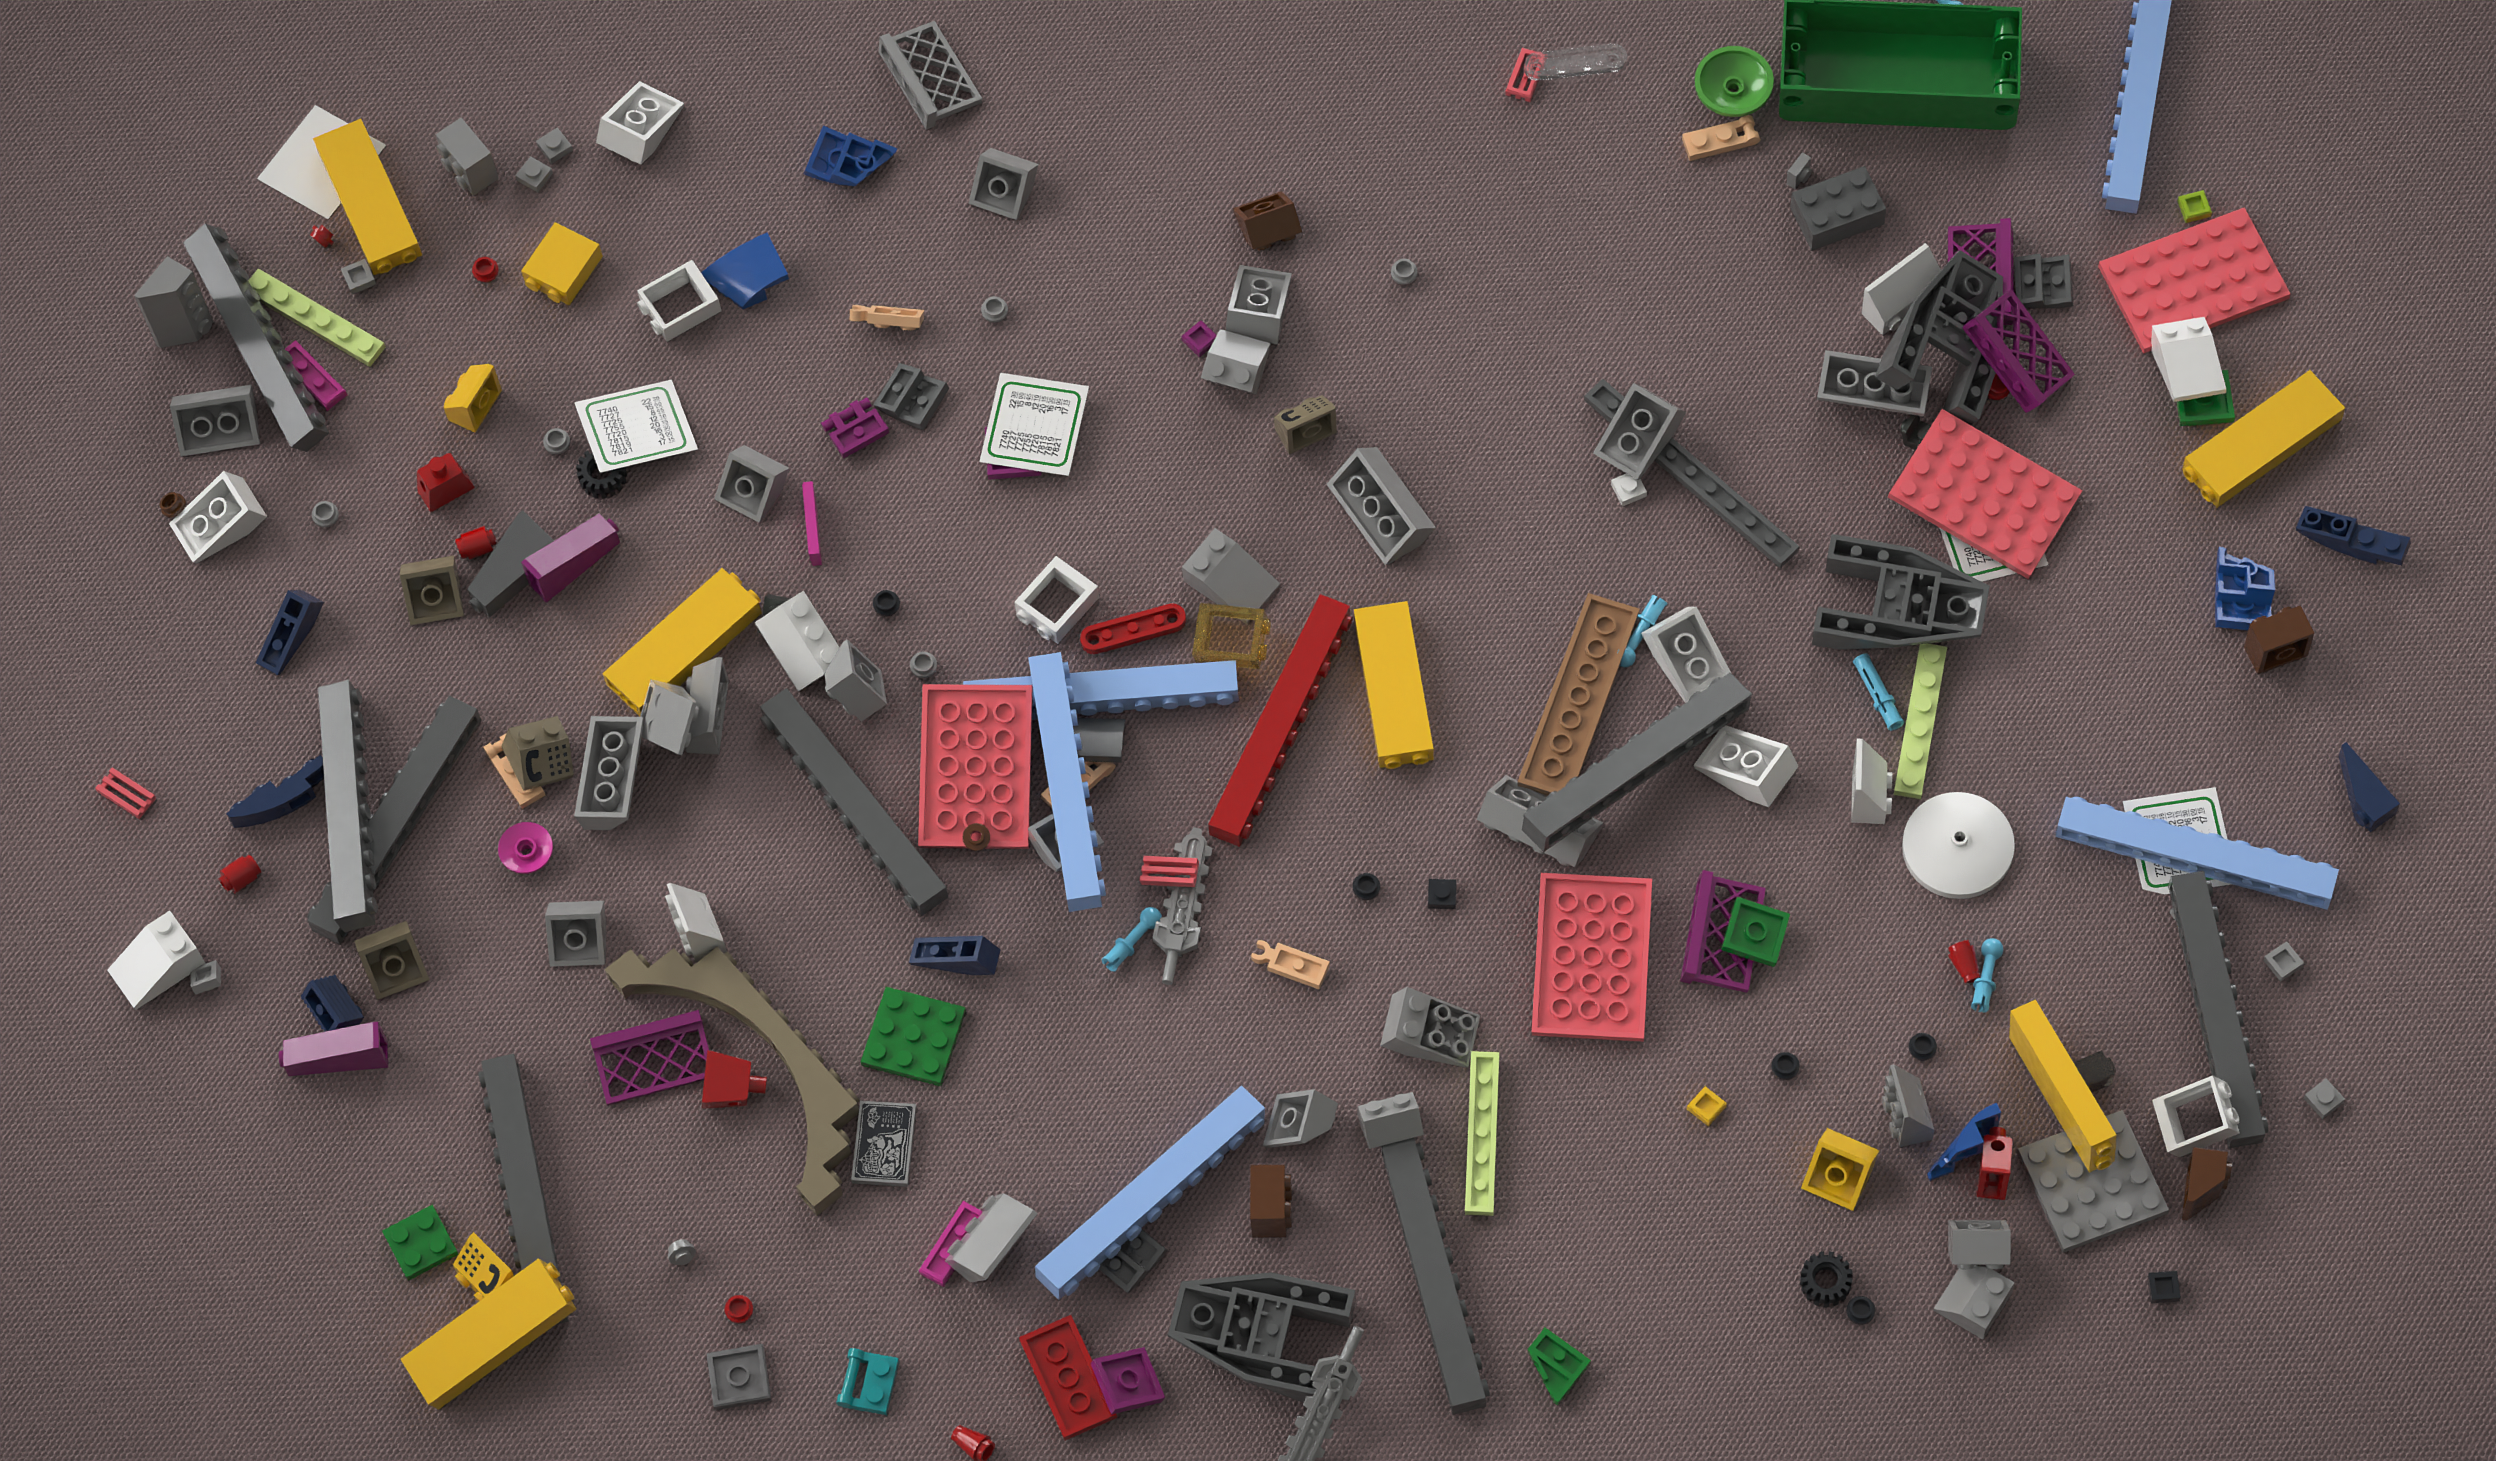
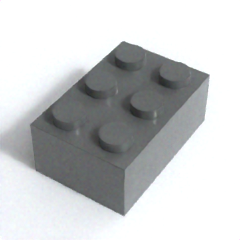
[1790,166,1886,251]

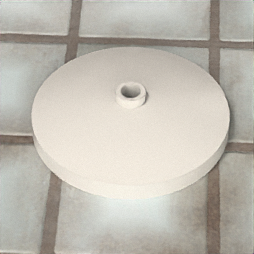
[1902,792,2015,899]

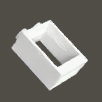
[637,260,721,342]
[1014,556,1099,644]
[2152,1076,2240,1157]

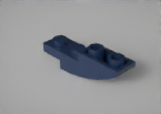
[2296,506,2411,566]
[226,755,324,828]

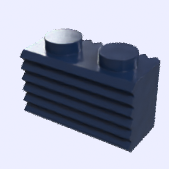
[301,974,364,1032]

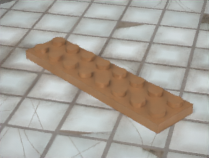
[1518,593,1640,796]

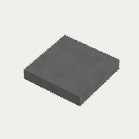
[706,1344,771,1410]

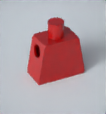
[417,453,475,512]
[701,1050,767,1109]
[1977,1127,2012,1200]

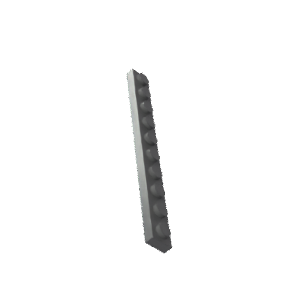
[1584,379,1800,569]

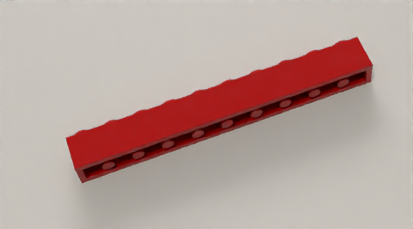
[1208,594,1353,847]

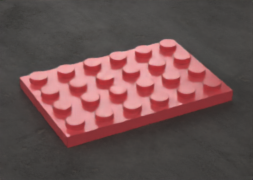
[2098,207,2291,354]
[1888,409,2083,579]
[918,684,1033,849]
[1532,873,1652,1042]

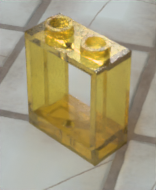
[1192,603,1271,669]

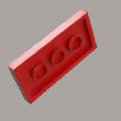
[1019,1315,1117,1441]

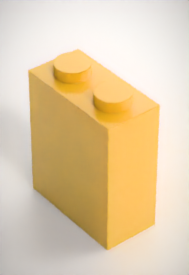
[521,222,603,305]

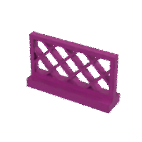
[1948,218,2014,325]
[1962,289,2075,413]
[1680,870,1766,993]
[590,1010,709,1106]

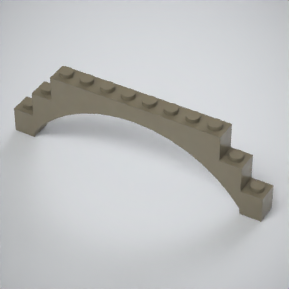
[605,947,859,1216]

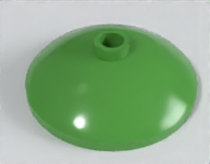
[1695,46,1774,117]

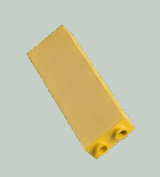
[313,119,422,275]
[2182,370,2345,508]
[602,568,762,716]
[1354,601,1434,769]
[2009,1000,2117,1173]
[401,1258,576,1410]

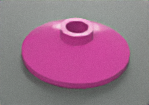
[498,822,553,874]

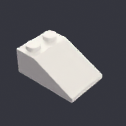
[596,81,684,165]
[2151,317,2226,402]
[169,471,267,564]
[1641,607,1732,703]
[1694,725,1798,807]
[1851,738,1892,824]
[108,911,206,1010]

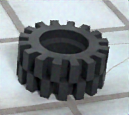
[576,450,627,499]
[1800,1251,1853,1307]

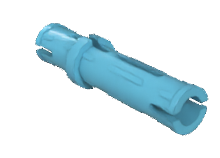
[1853,653,1904,731]

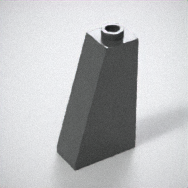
[467,510,554,618]

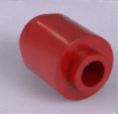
[455,526,497,559]
[218,855,261,893]

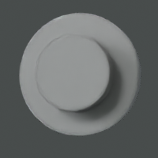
[1391,259,1417,285]
[981,296,1008,323]
[543,428,570,454]
[312,501,339,527]
[910,652,937,678]
[668,1239,696,1265]

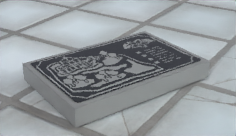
[851,1101,917,1187]

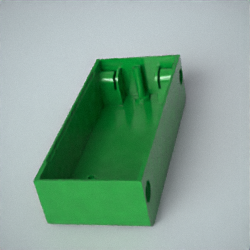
[1779,0,2022,130]

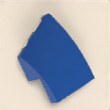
[803,126,897,186]
[701,233,789,309]
[2215,547,2275,630]
[1927,1103,2001,1181]

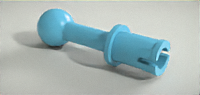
[1617,595,1667,667]
[1102,907,1162,972]
[1971,938,2004,1013]

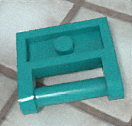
[836,1348,900,1415]

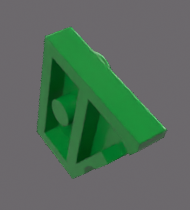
[1528,1327,1591,1406]

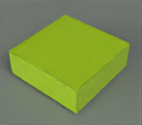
[2177,190,2212,223]

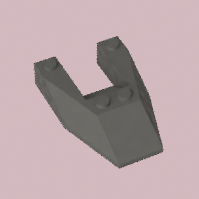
[1875,250,2003,425]
[1812,534,1990,649]
[1168,1272,1356,1402]

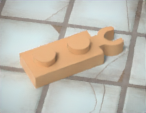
[849,305,924,330]
[1251,940,1330,989]

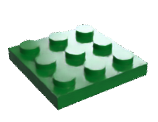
[860,987,966,1087]

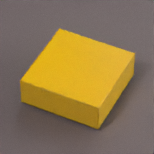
[1687,1086,1727,1127]

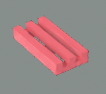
[1506,48,1547,102]
[95,767,156,819]
[1140,856,1199,887]

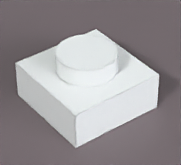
[1611,474,1647,506]

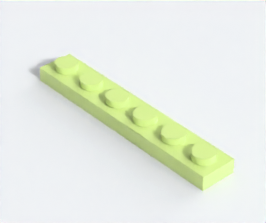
[248,269,386,367]
[1894,643,1947,799]
[1465,1051,1499,1216]

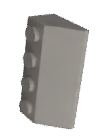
[134,256,214,348]
[1817,350,1932,416]
[1327,447,1436,565]
[574,716,645,830]
[1476,775,1603,867]

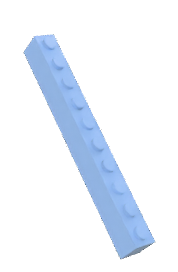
[2102,0,2172,214]
[1028,652,1106,912]
[963,660,1239,720]
[2055,797,2339,910]
[1035,1085,1265,1300]

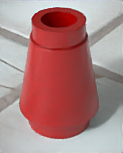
[1948,940,1981,984]
[951,1425,995,1461]

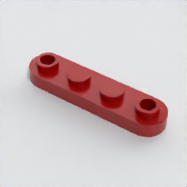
[1080,603,1186,654]

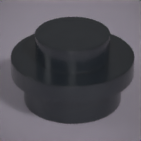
[873,590,900,617]
[1353,873,1380,900]
[1908,1033,1937,1061]
[1771,1052,1800,1080]
[1846,1296,1875,1325]

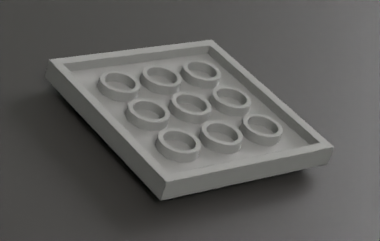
[2017,1110,2169,1253]

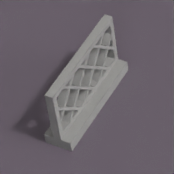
[878,21,982,130]

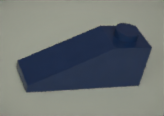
[256,590,324,675]
[2338,742,2400,833]
[909,936,1001,975]

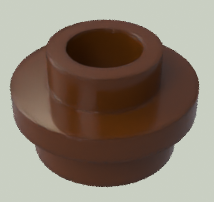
[159,492,186,518]
[962,823,990,851]

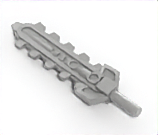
[1153,827,1213,985]
[1278,1326,1364,1461]

